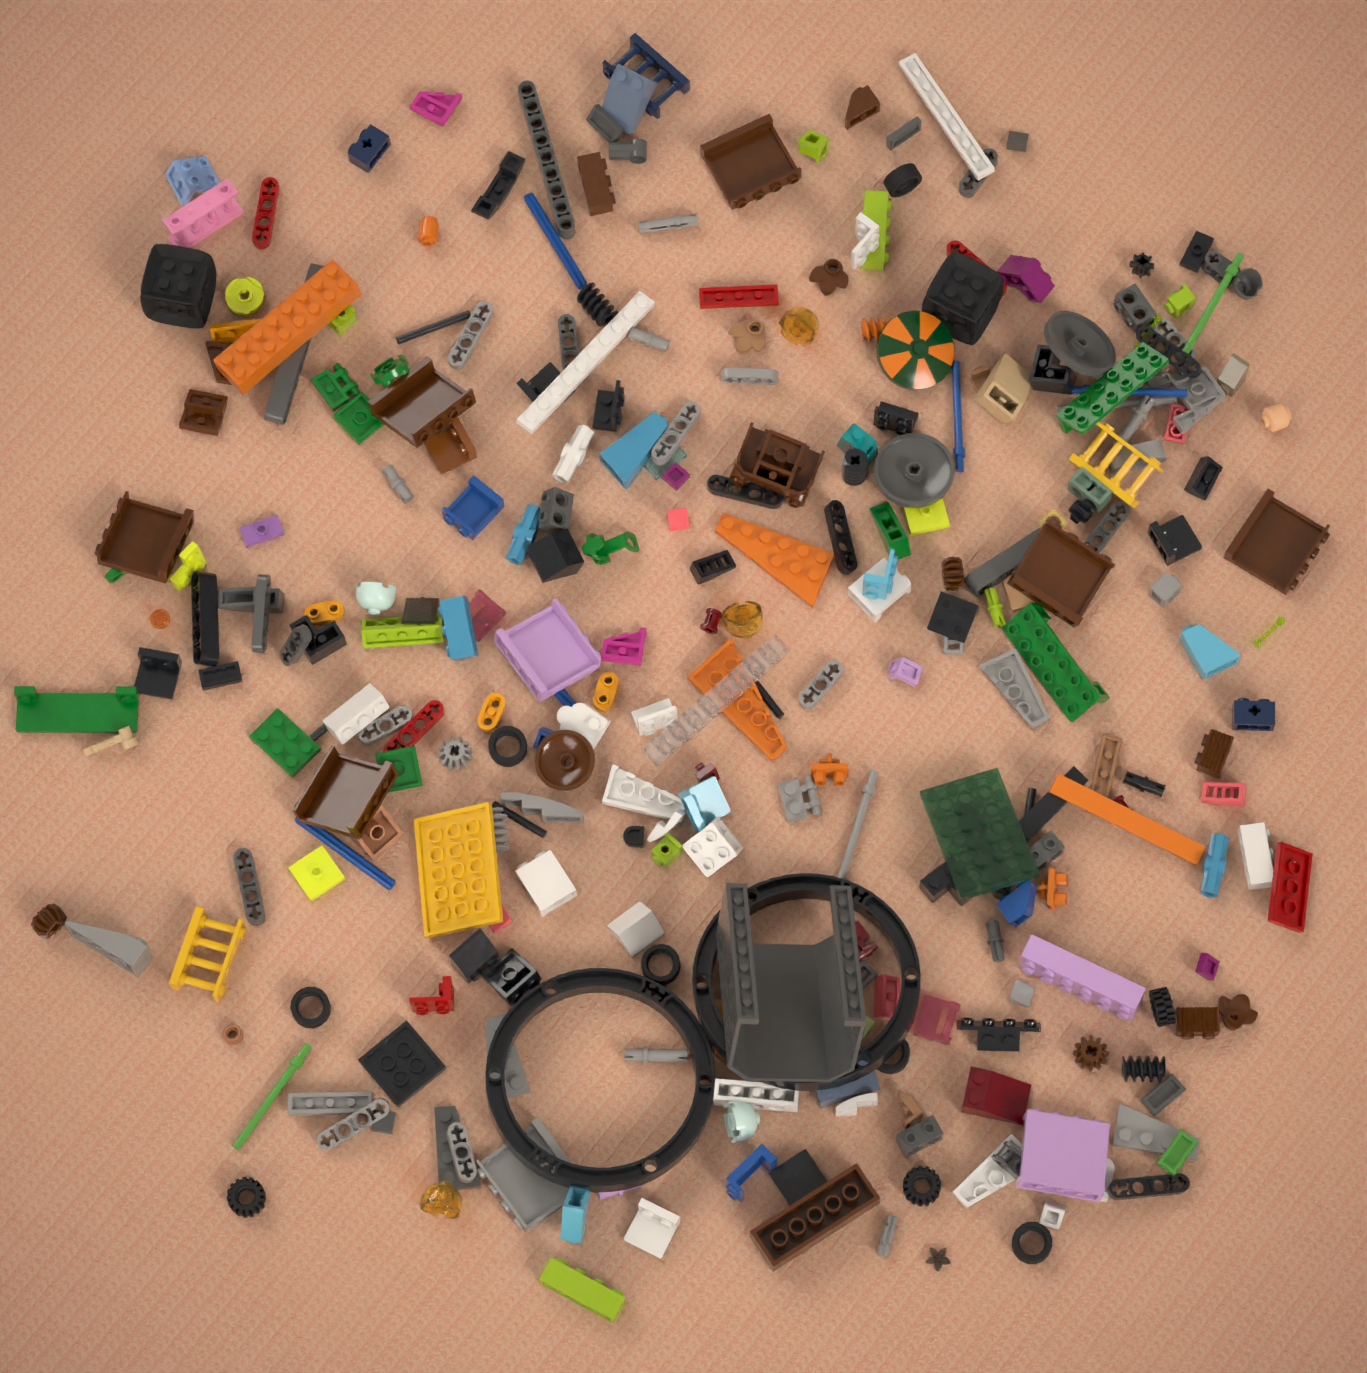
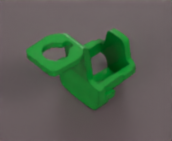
[582,532,639,565]

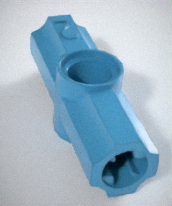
[506,504,541,565]
[1200,833,1229,898]

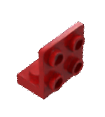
[409,976,454,1015]

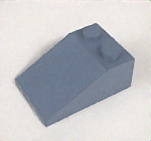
[602,64,658,136]
[815,1061,881,1108]

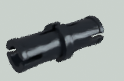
[1123,771,1166,797]

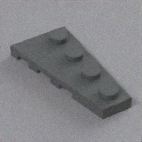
[434,1106,481,1191]

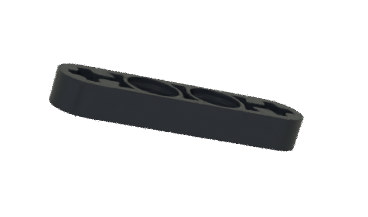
[1136,326,1202,378]
[707,475,783,509]
[824,500,857,575]
[1107,1173,1190,1200]

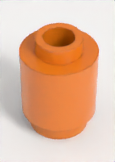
[418,216,439,247]

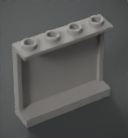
[476,1117,571,1233]

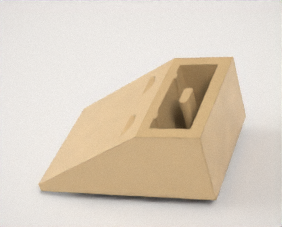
[973,352,1031,423]

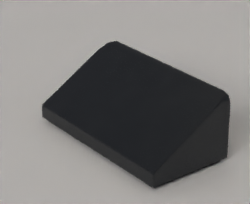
[1184,456,1223,500]

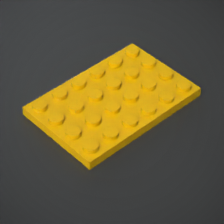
[414,802,503,938]

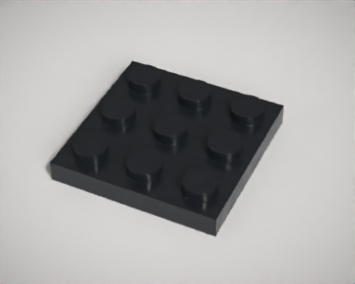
[358,1020,447,1108]

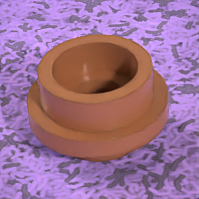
[222,1024,243,1045]

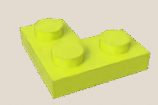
[169,541,207,591]

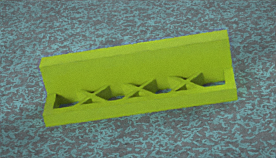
[361,614,444,648]

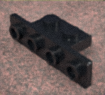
[956,1017,1041,1052]

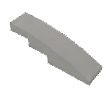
[501,792,584,823]

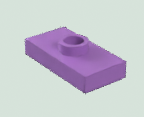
[240,515,284,548]

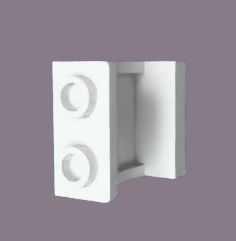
[848,558,911,622]
[515,850,577,917]

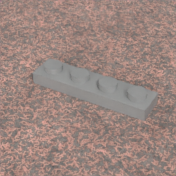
[288,1092,373,1116]

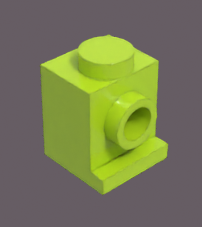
[797,129,829,163]
[1164,283,1196,318]
[327,305,357,336]
[651,832,683,869]

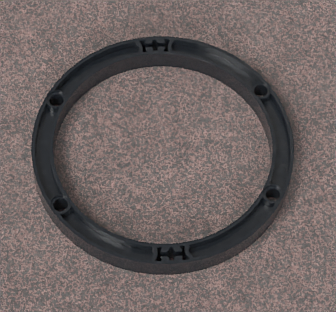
[692,873,921,1091]
[485,968,715,1192]

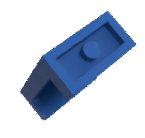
[442,475,505,540]
[726,1144,777,1202]

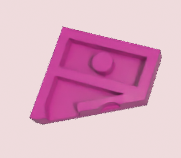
[410,91,462,127]
[601,628,646,666]

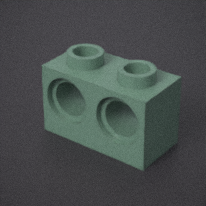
[1067,467,1113,514]

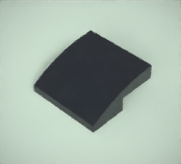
[768,1149,828,1205]

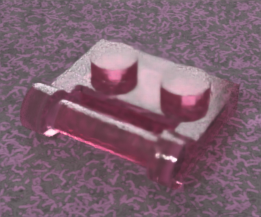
[469,589,506,642]
[913,995,961,1045]

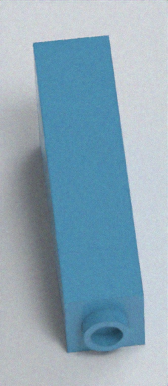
[600,411,669,489]

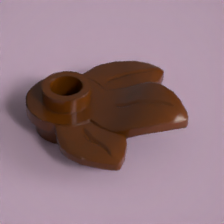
[809,259,849,296]
[1217,994,1258,1030]

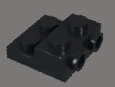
[481,948,542,1006]

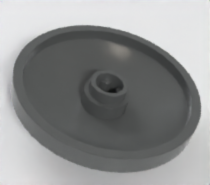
[1044,311,1116,377]
[874,433,954,508]

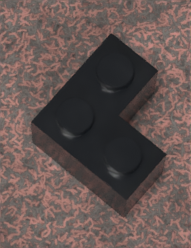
[1029,344,1076,395]
[289,615,347,665]
[919,856,978,906]

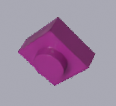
[662,462,690,491]
[1195,953,1220,981]

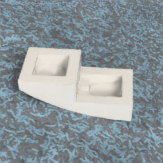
[647,808,686,842]
[835,1093,878,1116]

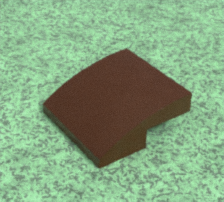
[179,389,228,436]

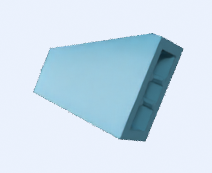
[1180,624,1241,680]
[560,1185,591,1243]

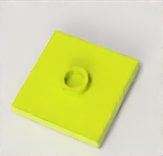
[903,498,950,536]
[288,845,345,902]

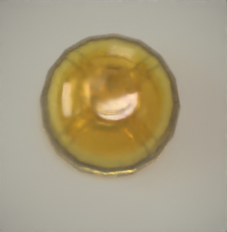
[779,307,819,346]
[722,601,763,639]
[419,1181,462,1219]

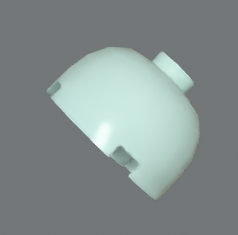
[356,582,396,615]
[724,1101,760,1143]

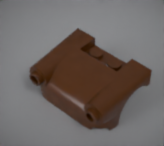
[729,422,825,508]

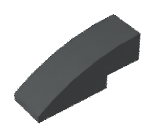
[218,587,284,613]

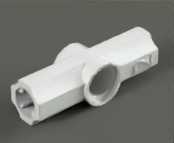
[552,425,594,484]

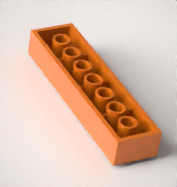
[213,259,362,395]

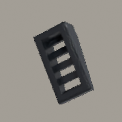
[690,550,736,585]

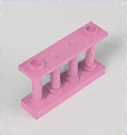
[162,178,243,248]

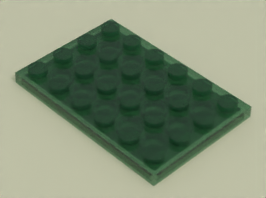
[919,768,1039,901]

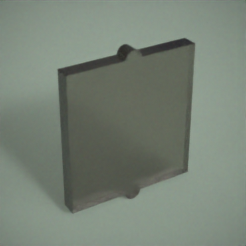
[402,597,439,625]

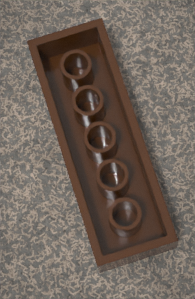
[750,1163,880,1272]

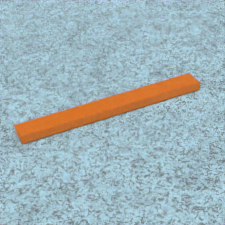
[1049,773,1206,865]

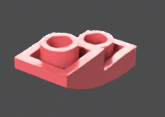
[1164,403,1189,444]

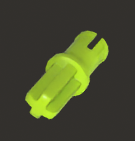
[984,588,1006,628]

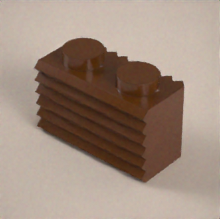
[1194,729,1234,779]
[1175,1007,1220,1040]

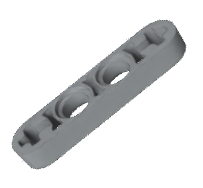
[448,301,493,370]
[651,402,700,465]
[316,1098,390,1150]

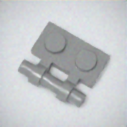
[778,775,821,823]

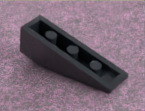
[1014,766,1088,841]

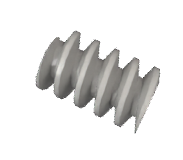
[492,807,510,853]

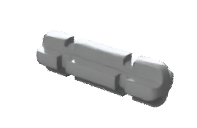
[877,1215,898,1257]

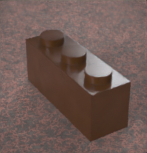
[577,152,616,216]

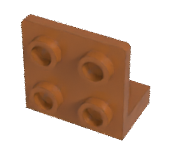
[424,417,477,474]

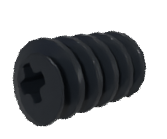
[577,282,618,326]
[842,448,868,486]
[1121,1055,1165,1083]

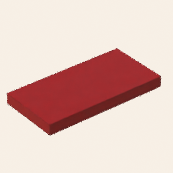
[1268,842,1313,933]

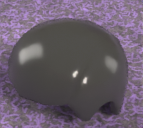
[1231,268,1263,300]

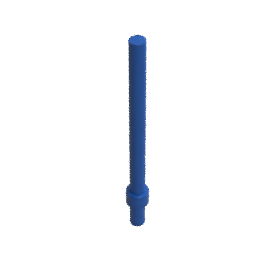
[952,361,965,473]
[1072,384,1187,397]

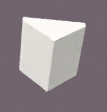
[607,901,665,958]

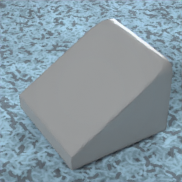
[1009,979,1035,1008]

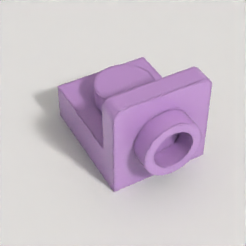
[888,657,923,687]

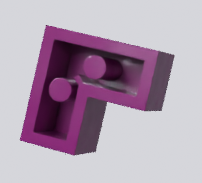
[997,255,1055,303]

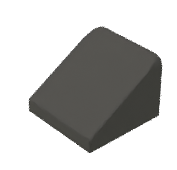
[1007,131,1029,152]

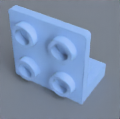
[165,156,220,205]

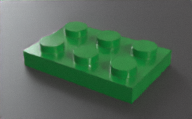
[249,708,321,778]

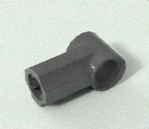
[609,138,647,164]

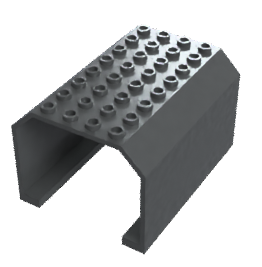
[716,883,866,1082]

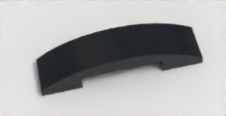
[471,151,525,220]

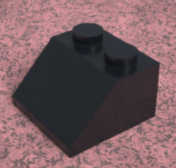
[526,528,584,583]
[449,928,499,984]

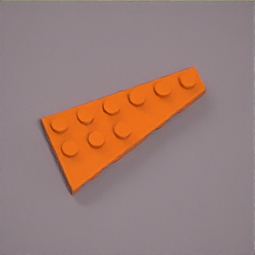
[688,637,787,762]

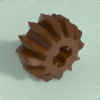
[941,557,964,591]
[31,903,67,939]
[1073,1035,1109,1072]

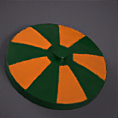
[876,311,955,390]

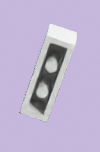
[323,683,390,745]
[1238,822,1274,890]

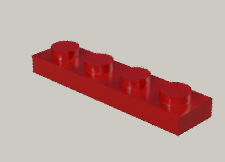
[699,284,779,309]

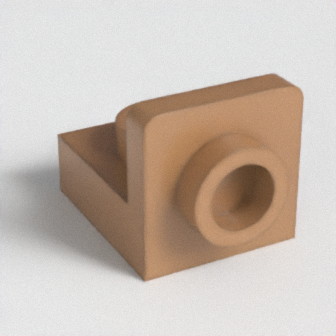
[970,365,991,393]
[900,1093,923,1129]

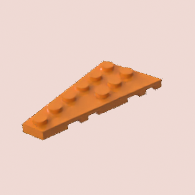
[715,513,834,609]

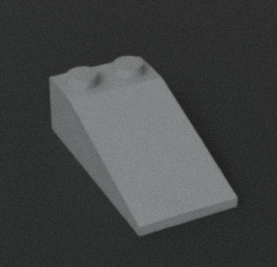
[65,921,153,978]

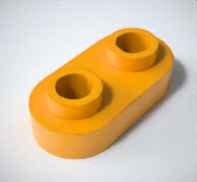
[304,600,345,626]
[593,672,619,712]
[477,693,506,732]

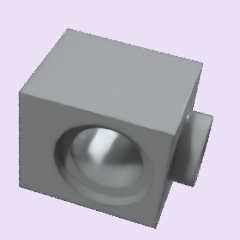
[1148,572,1181,608]

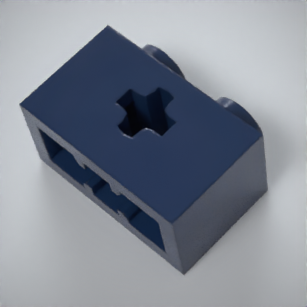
[348,124,391,173]
[1232,698,1275,731]

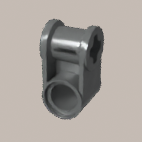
[1202,250,1241,287]
[991,1141,1022,1180]

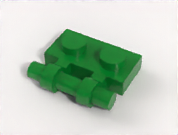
[311,363,361,412]

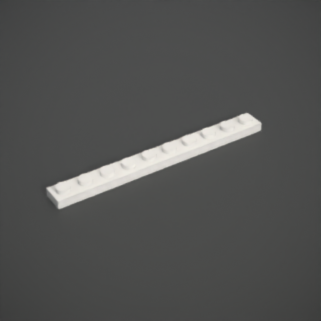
[516,291,655,434]

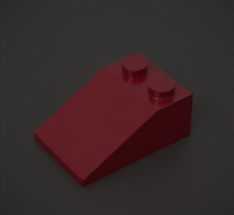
[961,1066,1031,1126]

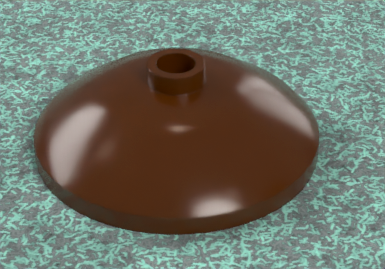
[535,730,595,791]

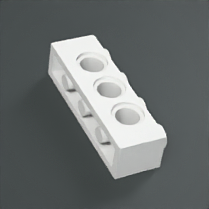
[713,1079,799,1112]

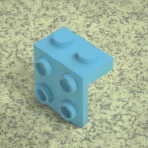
[862,549,898,600]

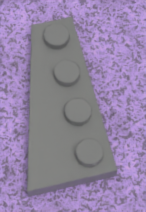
[979,648,1051,729]
[485,1013,530,1099]
[1112,1104,1200,1161]

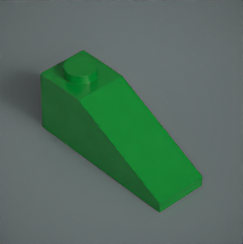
[870,502,911,560]

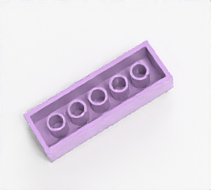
[1019,934,1146,1021]

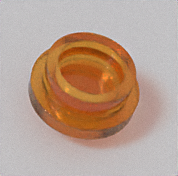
[150,609,170,629]

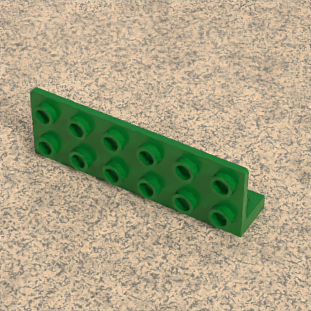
[1056,342,1169,435]
[1002,602,1110,722]
[14,686,140,733]

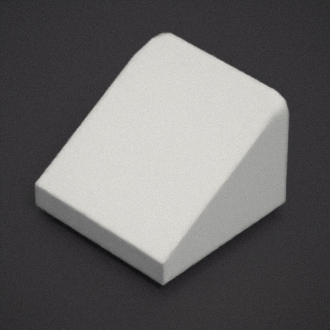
[1039,1200,1066,1230]

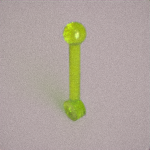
[1134,315,1162,349]
[1253,617,1285,647]

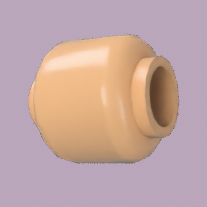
[1260,404,1292,432]

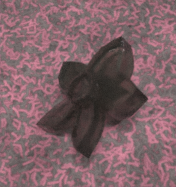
[925,1247,951,1272]

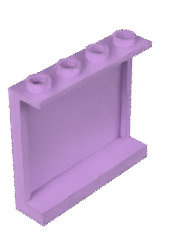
[494,598,601,702]
[1016,1108,1110,1202]

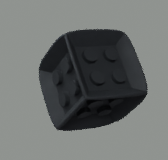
[140,244,217,329]
[922,252,1004,345]

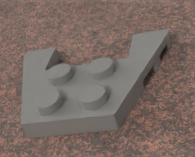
[1145,367,1225,434]

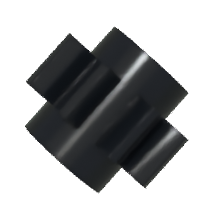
[1129,252,1154,278]
[1068,499,1093,524]

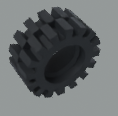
[1149,987,1176,1027]
[903,1166,941,1207]
[226,1177,266,1218]

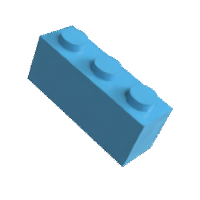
[438,596,479,661]

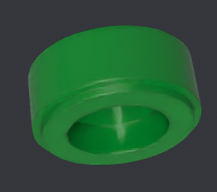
[104,568,124,583]

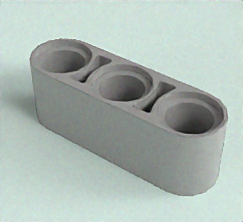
[1105,440,1166,475]

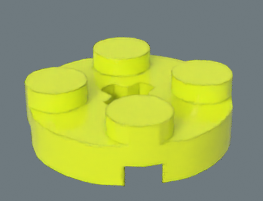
[225,277,265,317]

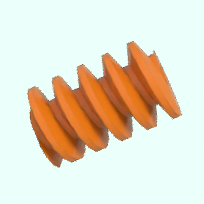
[861,316,895,343]

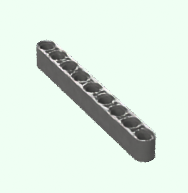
[518,80,575,239]
[264,263,324,425]

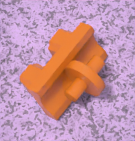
[811,753,848,786]
[1036,868,1068,910]

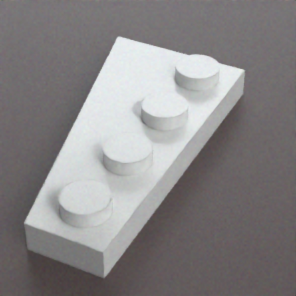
[602,764,685,823]
[952,1134,1023,1208]

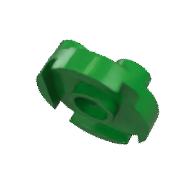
[370,355,409,387]

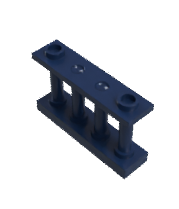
[602,33,690,119]

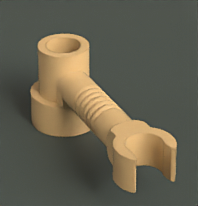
[83,726,139,757]

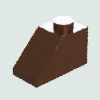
[845,85,880,130]

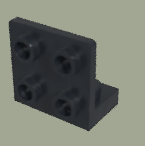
[516,362,575,405]
[593,380,625,432]
[873,401,919,435]
[1148,515,1202,566]
[927,591,980,643]
[134,647,182,700]

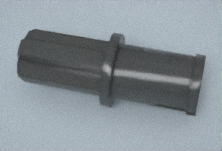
[986,920,1005,963]

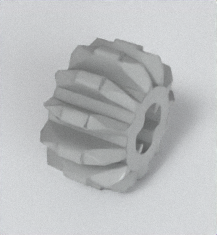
[438,736,473,771]

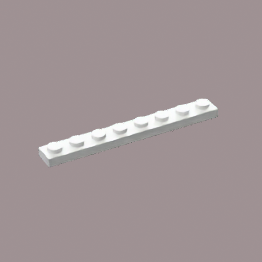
[899,53,995,180]

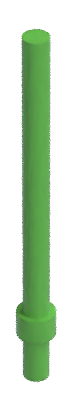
[1182,253,1244,355]
[232,1043,312,1151]

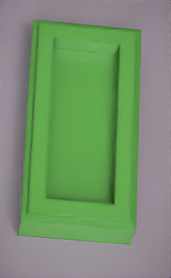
[1156,1130,1198,1176]

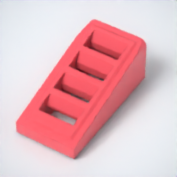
[1202,782,1246,807]

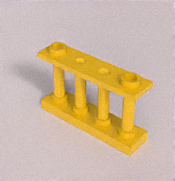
[1069,422,1164,509]
[169,906,247,1002]

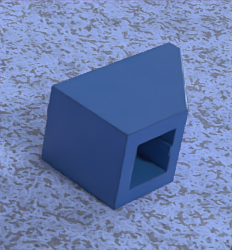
[996,880,1037,928]

